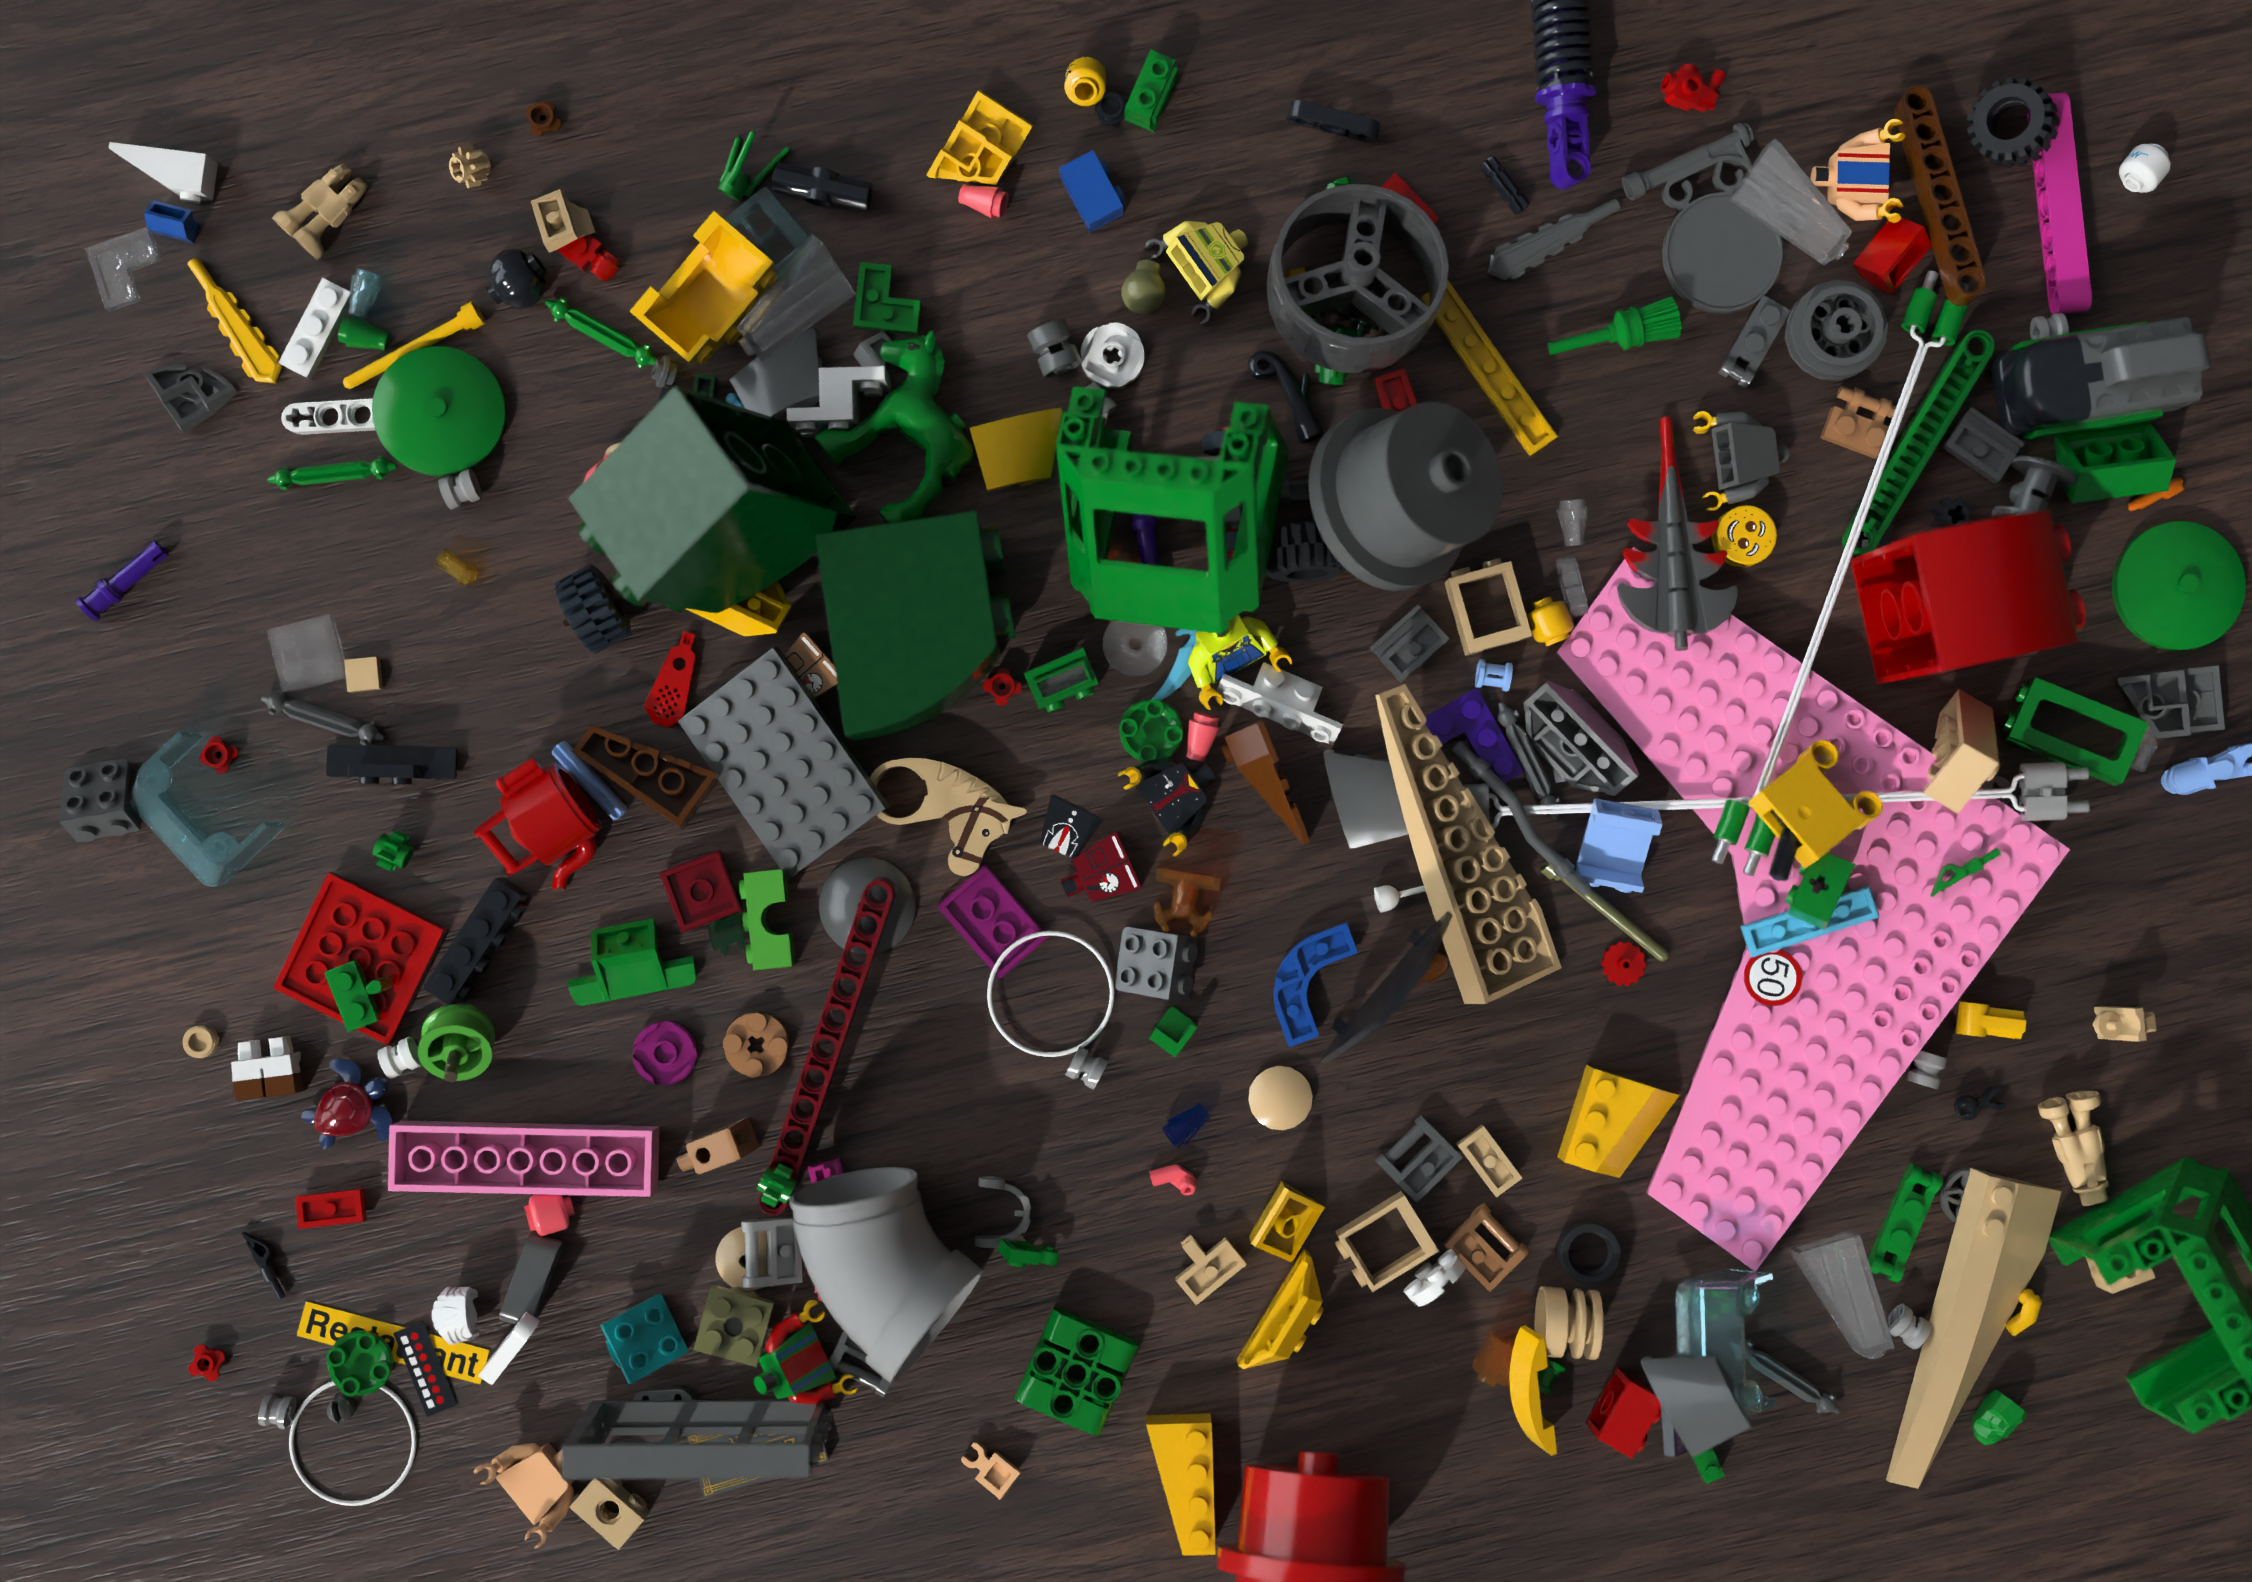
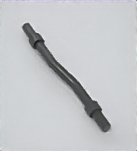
[1452,741,1593,896]

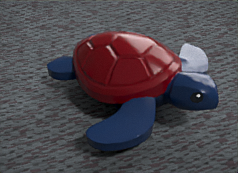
[301,1058,393,1149]

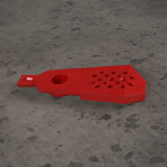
[643,631,696,728]

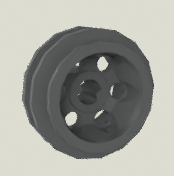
[1785,280,1888,381]

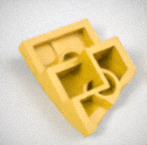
[927,90,1034,185]
[969,407,1063,492]

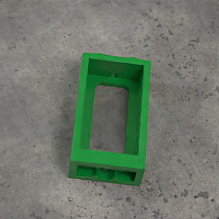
[2002,677,2149,786]

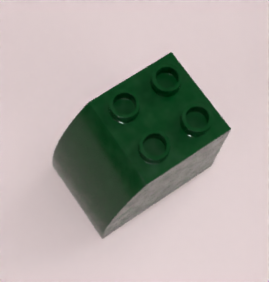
[568,386,856,614]
[815,511,1016,742]

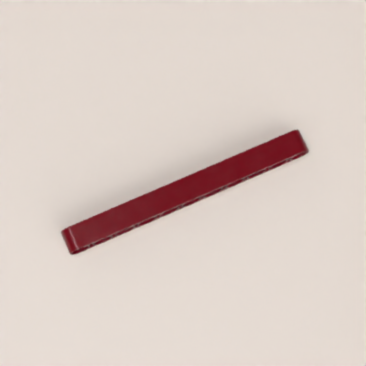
[758,877,897,1215]

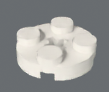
[1081,322,1145,389]
[1403,1249,1466,1307]

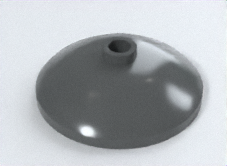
[819,858,916,954]

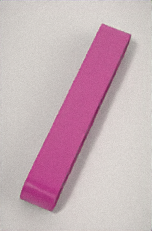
[2027,92,2092,315]

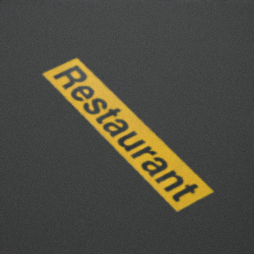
[297,1301,489,1384]

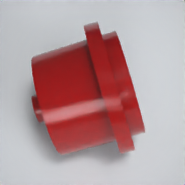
[1217,1451,1406,1582]

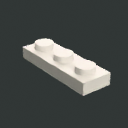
[278,278,355,380]

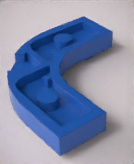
[1273,922,1358,1047]

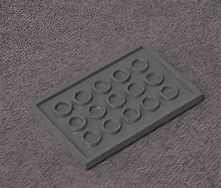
[678,646,889,879]

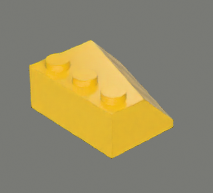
[1557,1065,1680,1178]

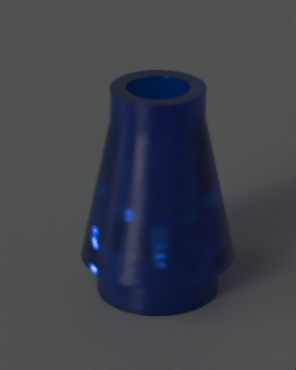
[1161,1103,1211,1149]

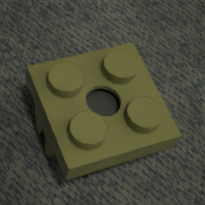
[694,1284,775,1367]

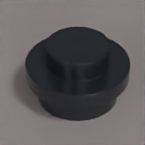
[1095,92,1126,125]

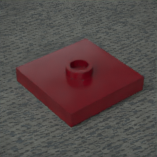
[659,850,743,933]

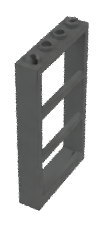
[561,1399,832,1479]

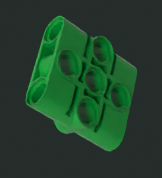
[1014,1307,1139,1436]

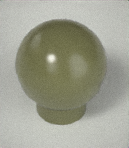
[1121,260,1165,315]

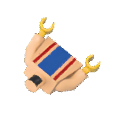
[1811,119,1905,223]

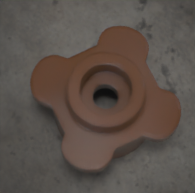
[525,100,562,137]

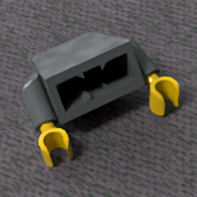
[1693,411,1789,511]

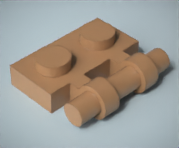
[1820,386,1897,460]

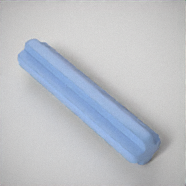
[552,741,627,820]

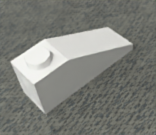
[109,142,218,204]

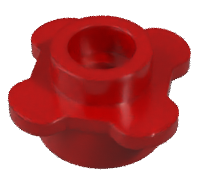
[983,667,1022,706]
[199,736,239,774]
[188,1344,226,1382]

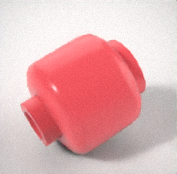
[524,1194,575,1236]

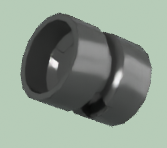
[1027,319,1082,378]

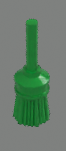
[1548,296,1682,355]

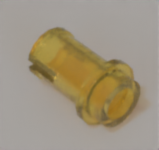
[435,549,479,586]

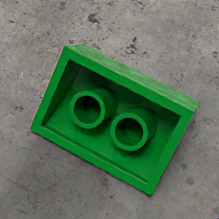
[2054,422,2176,503]

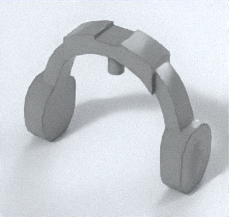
[974,1176,1031,1248]

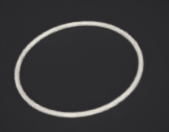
[987,931,1114,1057]
[289,1381,417,1506]

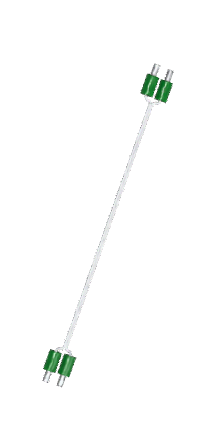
[1712,271,1969,876]

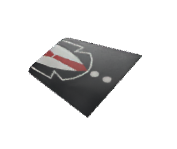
[1040,796,1103,857]

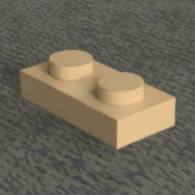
[1456,1125,1522,1198]

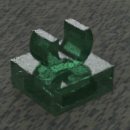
[708,913,745,956]

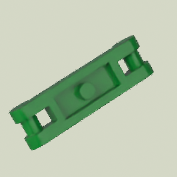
[1865,1163,1943,1283]

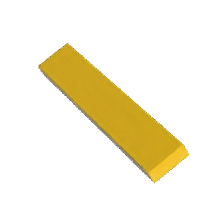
[1420,279,1558,456]

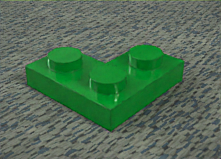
[853,262,922,335]

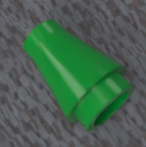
[338,316,390,351]

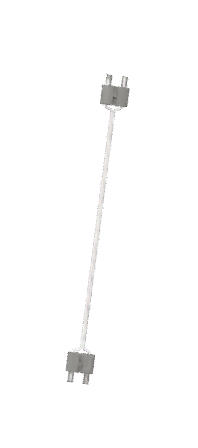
[1462,762,2090,829]

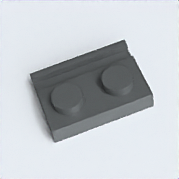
[1941,407,2025,483]
[1369,604,1449,683]

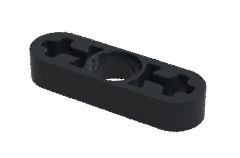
[1286,100,1381,143]

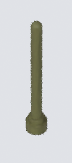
[1540,851,1669,961]

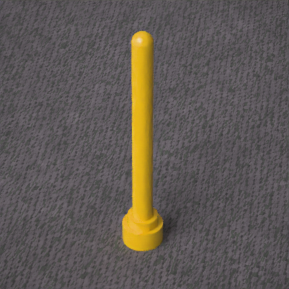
[343,301,486,389]

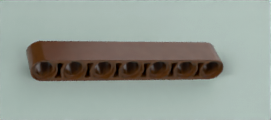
[1894,86,1986,306]

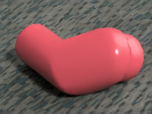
[1149,1164,1197,1195]

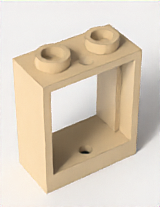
[1444,558,1532,656]
[1335,1191,1439,1292]

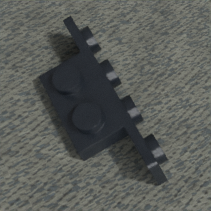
[326,744,458,785]

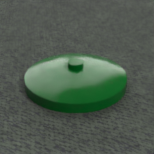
[372,346,507,477]
[2112,521,2246,651]

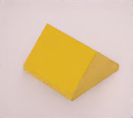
[1249,1181,1325,1263]

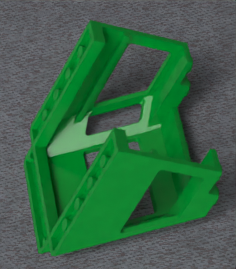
[1056,387,1289,634]
[2048,1157,2252,1434]

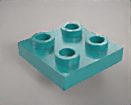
[600,1293,689,1384]

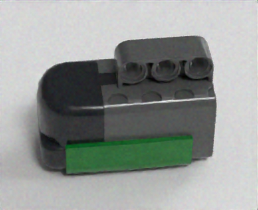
[1991,317,2211,440]

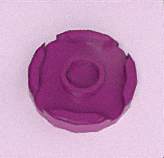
[633,1020,698,1085]

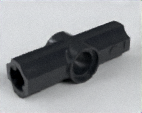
[772,163,873,212]

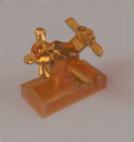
[1153,867,1221,937]

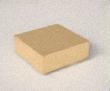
[344,657,383,693]

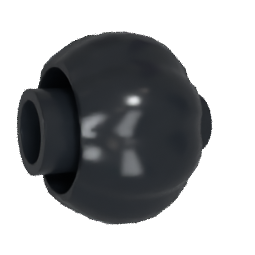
[487,249,548,309]

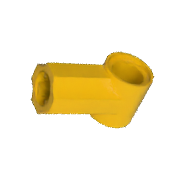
[1955,1001,2027,1039]

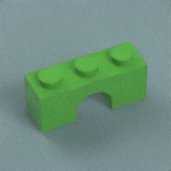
[739,869,797,971]

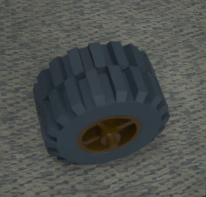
[555,564,631,654]

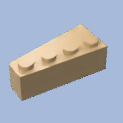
[1923,689,2000,813]

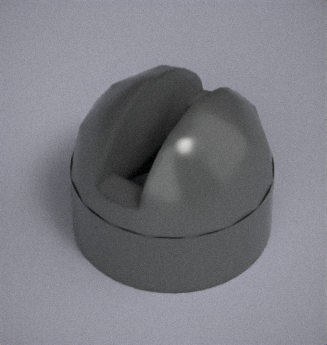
[327,1395,356,1423]

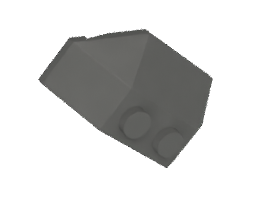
[1524,681,1639,796]

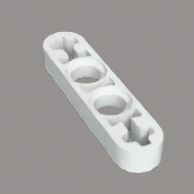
[281,398,375,435]

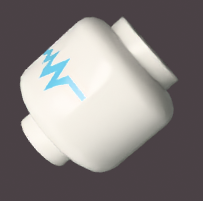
[2119,144,2171,193]

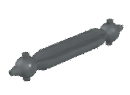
[261,691,385,746]
[1495,702,1562,820]
[1729,1339,1841,1414]

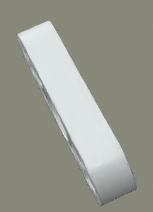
[478,1312,540,1385]

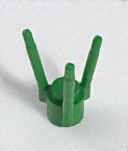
[718,130,791,202]

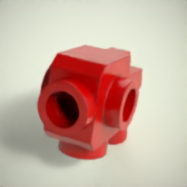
[1661,64,1726,112]

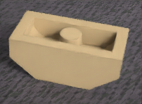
[531,189,595,253]

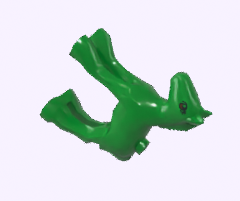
[814,330,974,524]

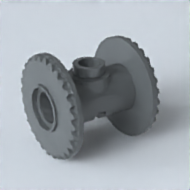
[1992,456,2077,525]

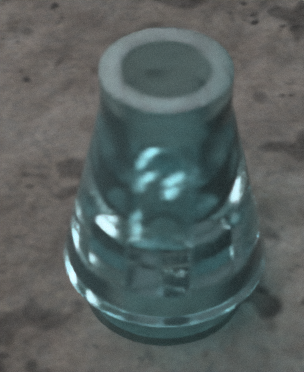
[348,268,384,318]

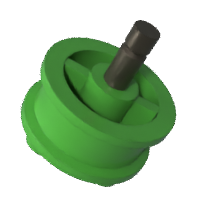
[418,1004,496,1082]

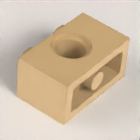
[569,1479,650,1550]

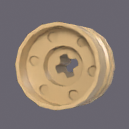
[1534,1286,1604,1360]

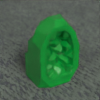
[1971,1389,2028,1445]

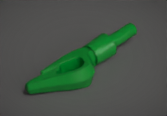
[1930,848,2001,897]

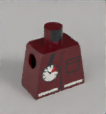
[1060,832,1141,902]

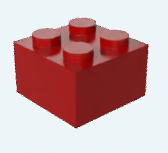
[1585,1367,1662,1459]

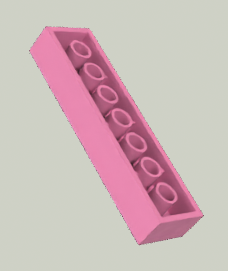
[388,1121,660,1197]

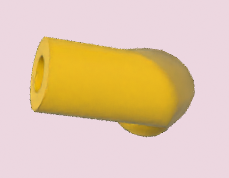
[2005,1289,2042,1337]

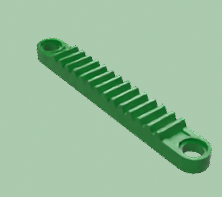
[1842,330,1995,556]

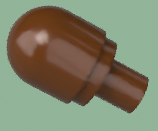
[1414,950,1449,988]

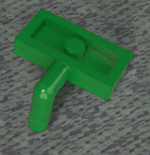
[324,959,393,1032]

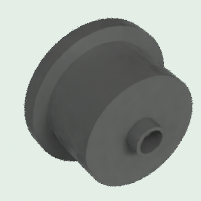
[1309,402,1503,591]

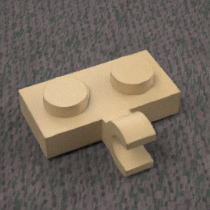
[1175,1234,1247,1305]

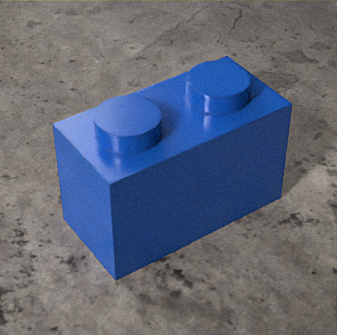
[1059,150,1126,233]

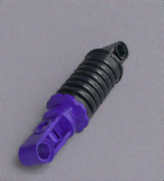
[1531,0,1597,190]

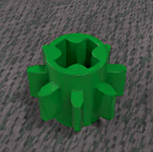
[373,831,415,871]
[756,1163,797,1208]

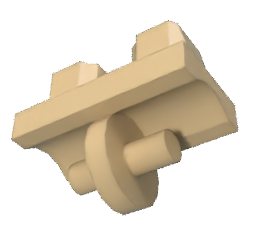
[2093,1006,2156,1042]

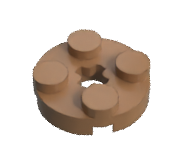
[723,1012,789,1078]

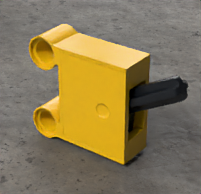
[1748,740,1883,881]

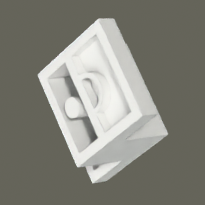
[787,366,891,437]

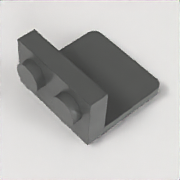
[59,758,141,842]
[1115,927,1198,1001]

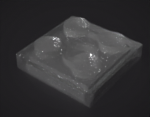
[267,614,346,693]

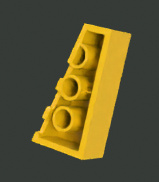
[1146,1413,1216,1556]

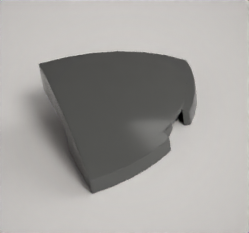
[144,365,237,433]

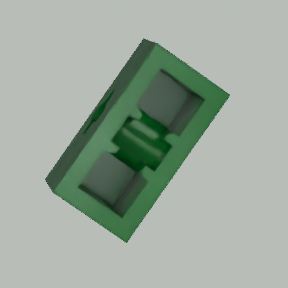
[1785,853,1855,930]

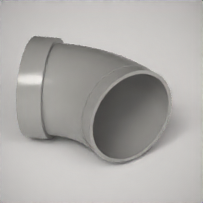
[789,1167,983,1384]

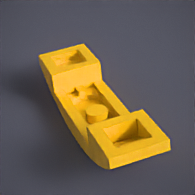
[1510,1325,1557,1456]

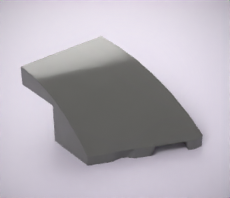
[730,328,822,419]
[2117,665,2225,739]
[1323,749,1409,849]
[1640,1355,1752,1457]

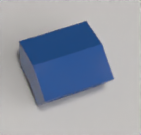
[144,200,199,243]

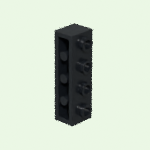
[422,878,531,1005]

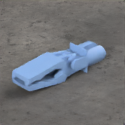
[2161,742,2252,795]

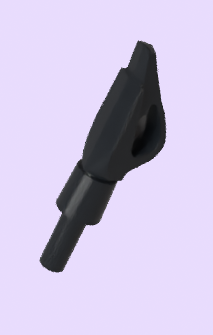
[241,1232,286,1301]

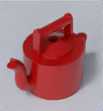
[473,758,602,890]

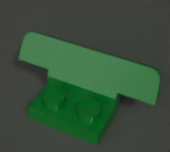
[568,918,697,1006]

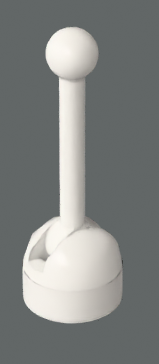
[1374,885,1426,913]

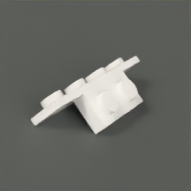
[1216,662,1343,746]

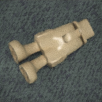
[2038,1091,2109,1206]

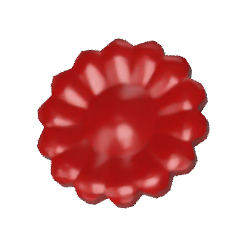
[1601,942,1646,986]

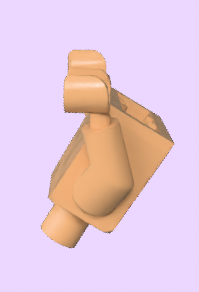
[474,1443,575,1549]

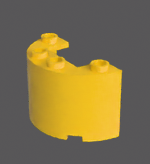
[630,211,777,364]

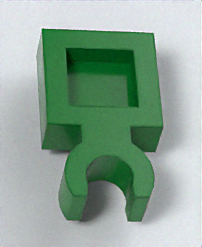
[997,1238,1060,1268]

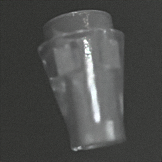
[1556,499,1589,546]

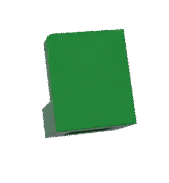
[1149,1006,1198,1058]

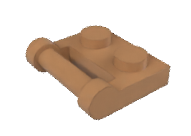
[1442,1203,1530,1292]

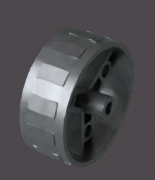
[1266,184,1449,373]

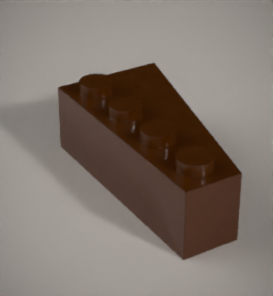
[572,725,720,830]

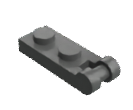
[1717,295,1791,389]

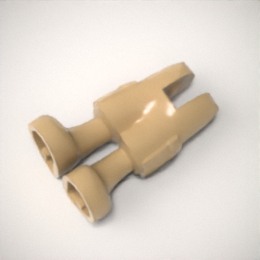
[272,164,368,260]

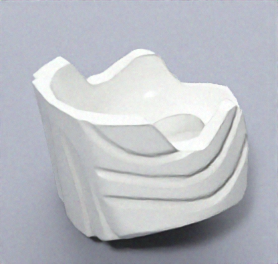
[432,1287,479,1345]

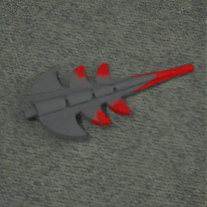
[1617,417,1738,651]

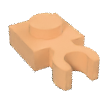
[961,1442,1022,1499]

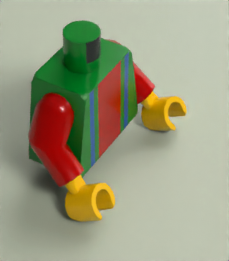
[754,1300,858,1405]

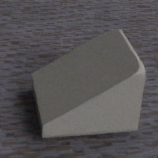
[854,331,893,369]

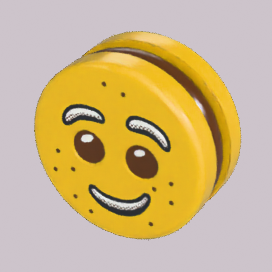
[1711,505,1777,568]

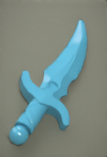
[1152,629,1197,701]

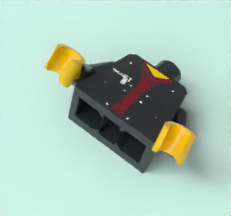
[1118,759,1216,856]

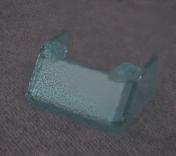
[130,731,286,887]
[1676,1268,1776,1415]

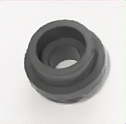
[651,355,677,388]

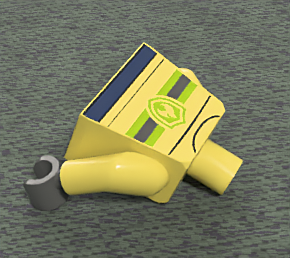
[1145,221,1248,325]

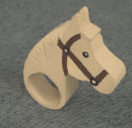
[870,758,1027,876]

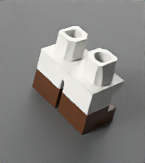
[231,1036,307,1101]

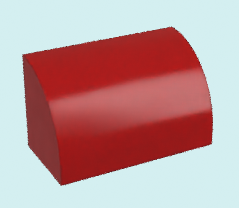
[1853,218,1932,295]

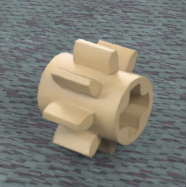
[449,145,491,188]

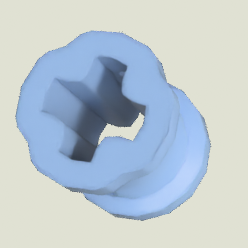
[1475,659,1513,692]

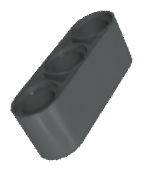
[499,1231,564,1325]

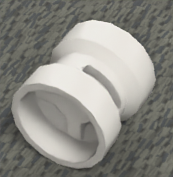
[377,1036,422,1079]

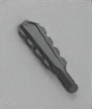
[1487,198,1620,282]

